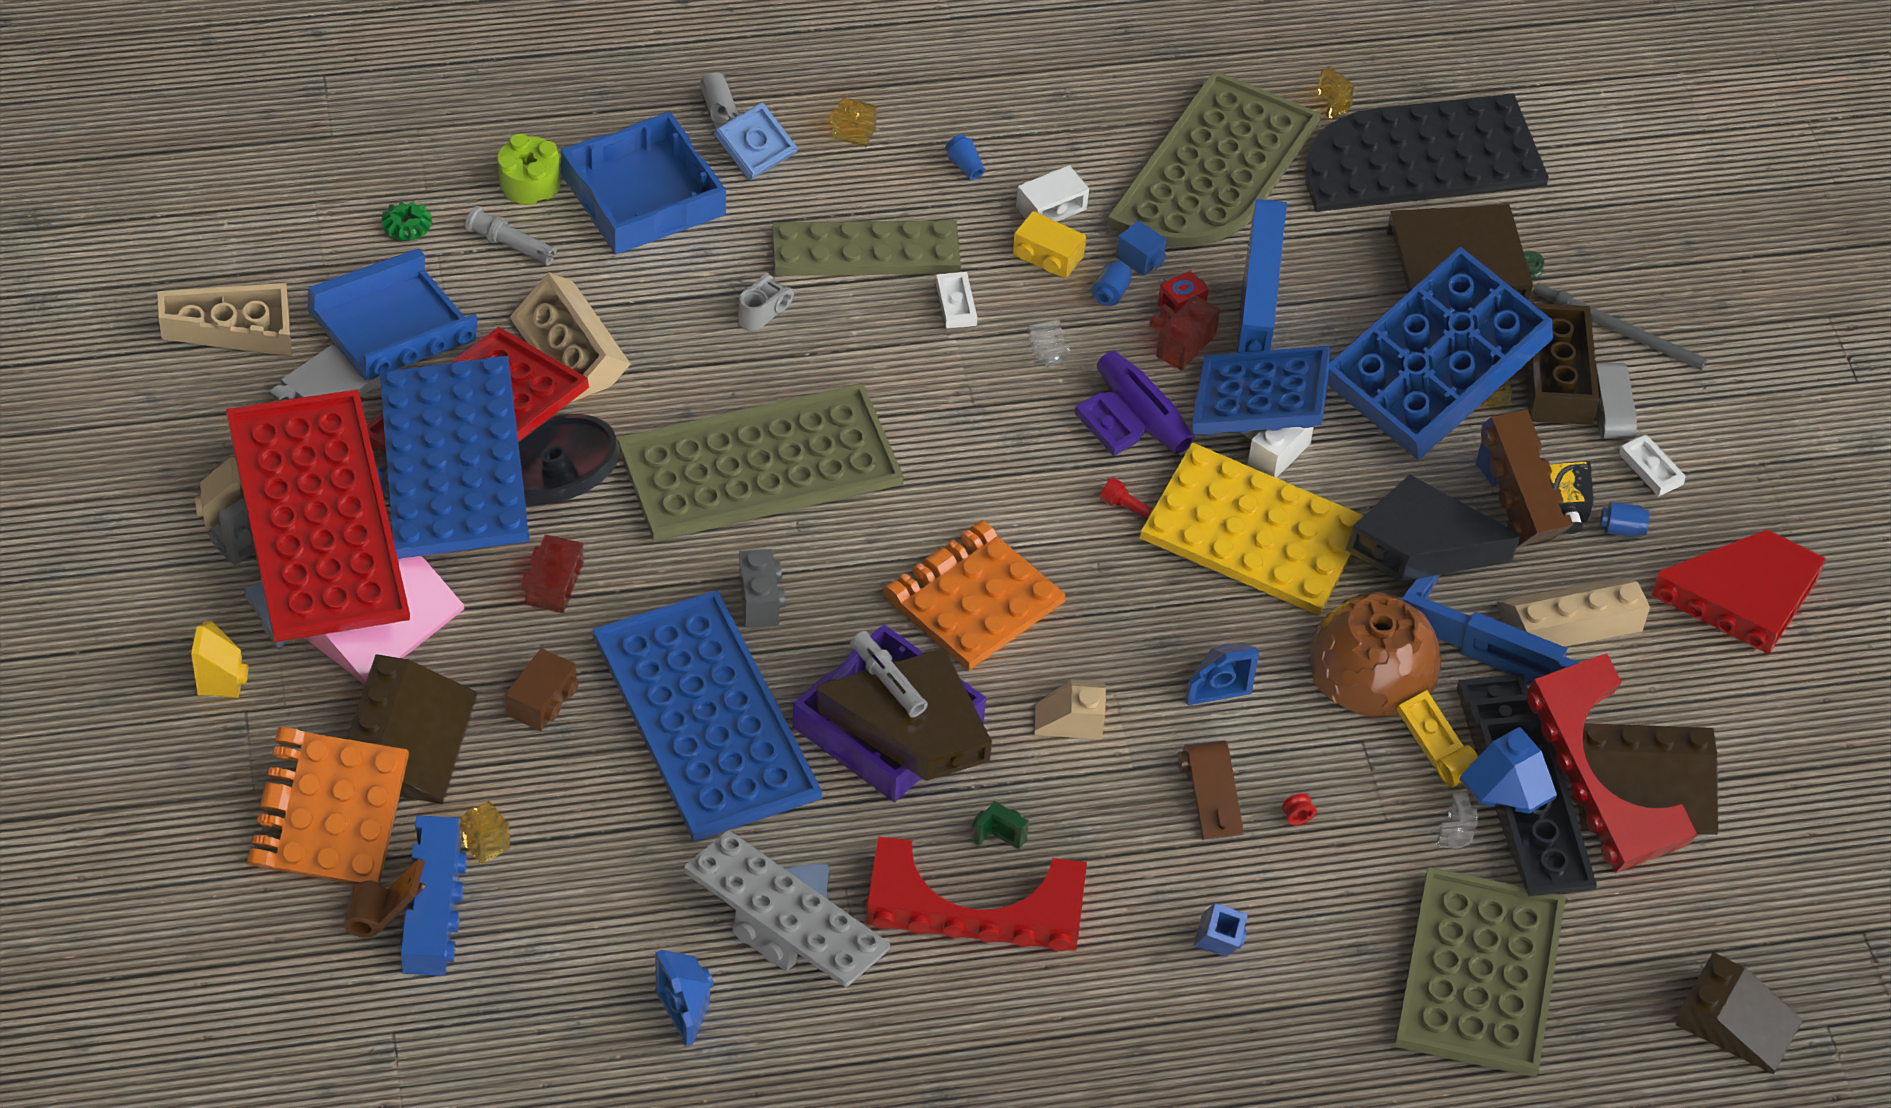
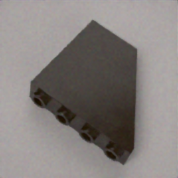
[816,648,992,781]

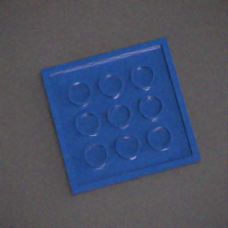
[1192,346,1331,435]

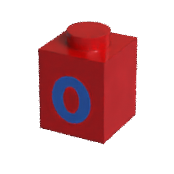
[1158,270,1209,325]

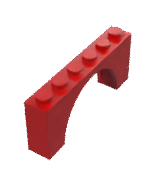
[1527,653,1697,873]
[866,836,1087,951]

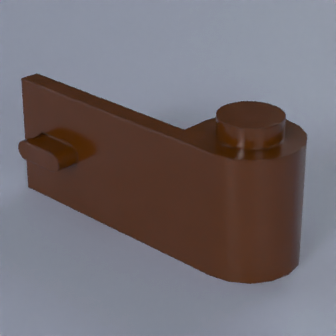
[1178,740,1244,840]
[343,859,425,938]

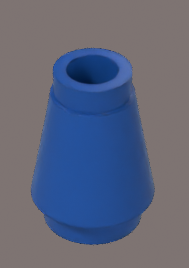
[945,134,985,180]

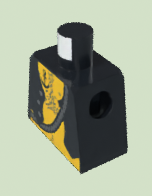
[1550,461,1594,534]

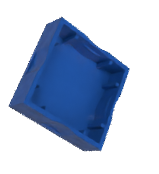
[561,111,726,255]

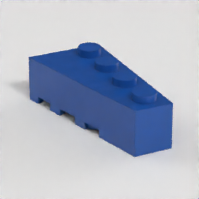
[401,815,468,976]

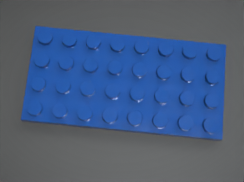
[380,356,530,559]
[593,590,822,842]

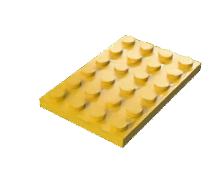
[1140,442,1364,616]

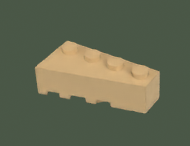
[157,283,292,357]

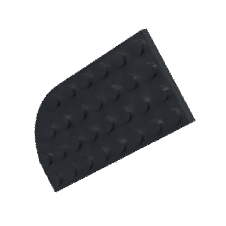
[1305,93,1549,212]

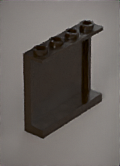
[1386,204,1533,301]

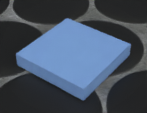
[714,102,798,181]

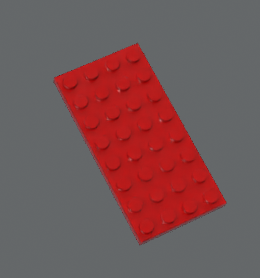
[226,389,410,643]

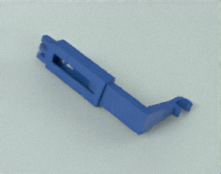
[1402,575,1580,683]

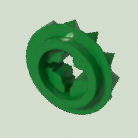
[382,200,432,241]

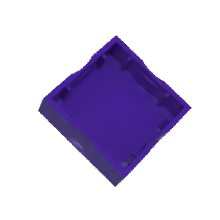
[792,624,986,803]

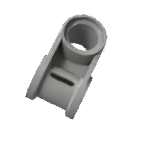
[738,274,794,331]

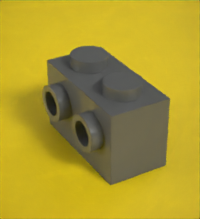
[739,549,785,628]

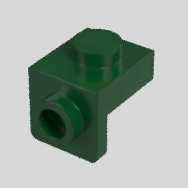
[972,801,1029,850]

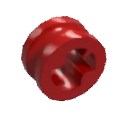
[1282,793,1317,825]

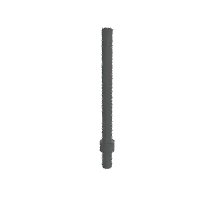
[1533,282,1707,370]

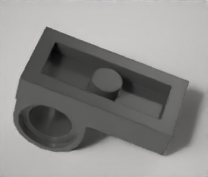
[209,497,255,565]

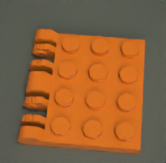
[883,520,1065,671]
[246,727,409,884]

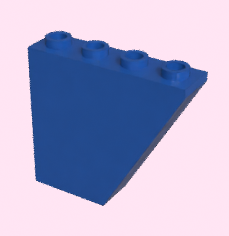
[1237,199,1287,353]

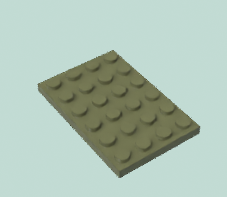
[1395,867,1566,1078]

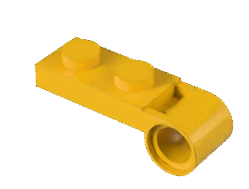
[1396,690,1479,788]

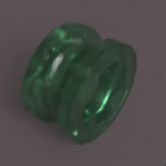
[1524,251,1544,280]

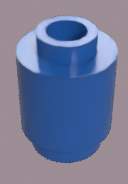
[1091,261,1132,306]
[1600,501,1649,538]

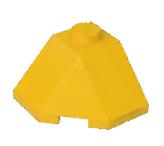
[191,621,248,698]

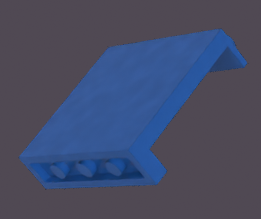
[308,248,477,381]

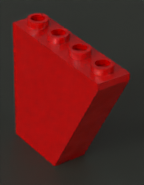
[1651,529,1826,654]

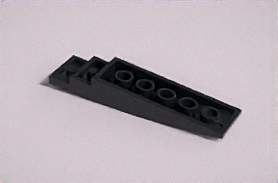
[1456,674,1597,897]

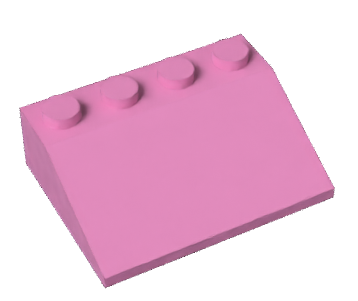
[305,531,464,685]

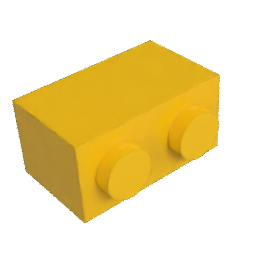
[1013,211,1086,279]

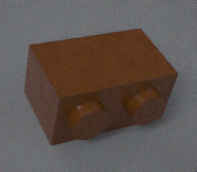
[505,648,579,731]

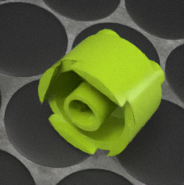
[497,133,561,205]

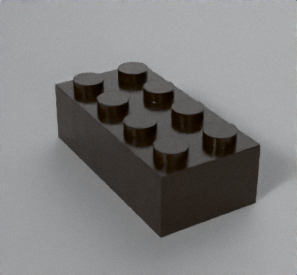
[1525,303,1599,425]

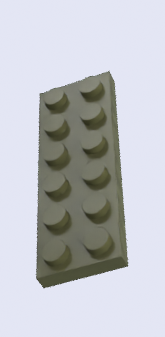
[772,220,961,276]

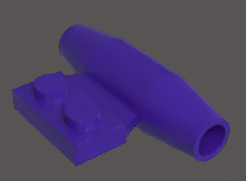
[1075,350,1194,456]

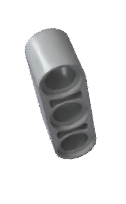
[1596,363,1637,439]

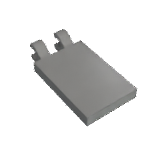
[270,343,397,402]

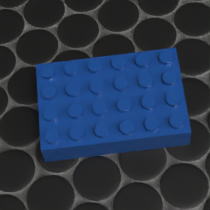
[1328,247,1553,461]

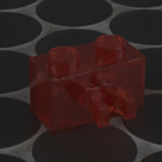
[1150,295,1220,371]
[521,535,584,614]

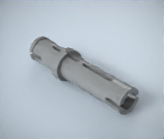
[850,631,928,717]

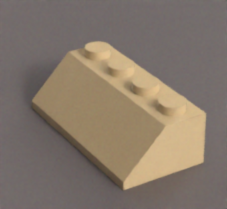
[510,272,631,403]
[1497,577,1650,647]

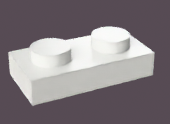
[936,272,977,329]
[1619,434,1686,497]

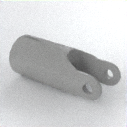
[700,72,739,129]

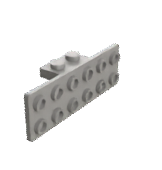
[684,831,890,987]

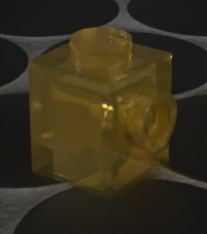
[829,97,877,147]
[460,801,510,865]

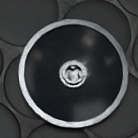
[518,414,620,505]

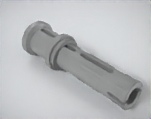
[465,205,557,266]

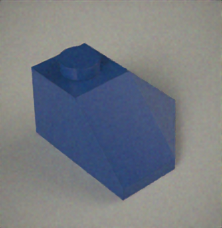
[1186,642,1259,705]
[1459,727,1557,813]
[655,950,714,1047]

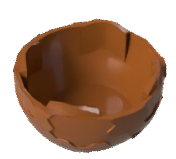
[1309,592,1441,717]

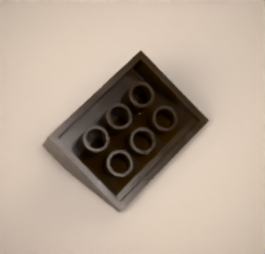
[347,654,477,804]
[1578,723,1718,835]

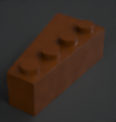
[1481,409,1574,548]

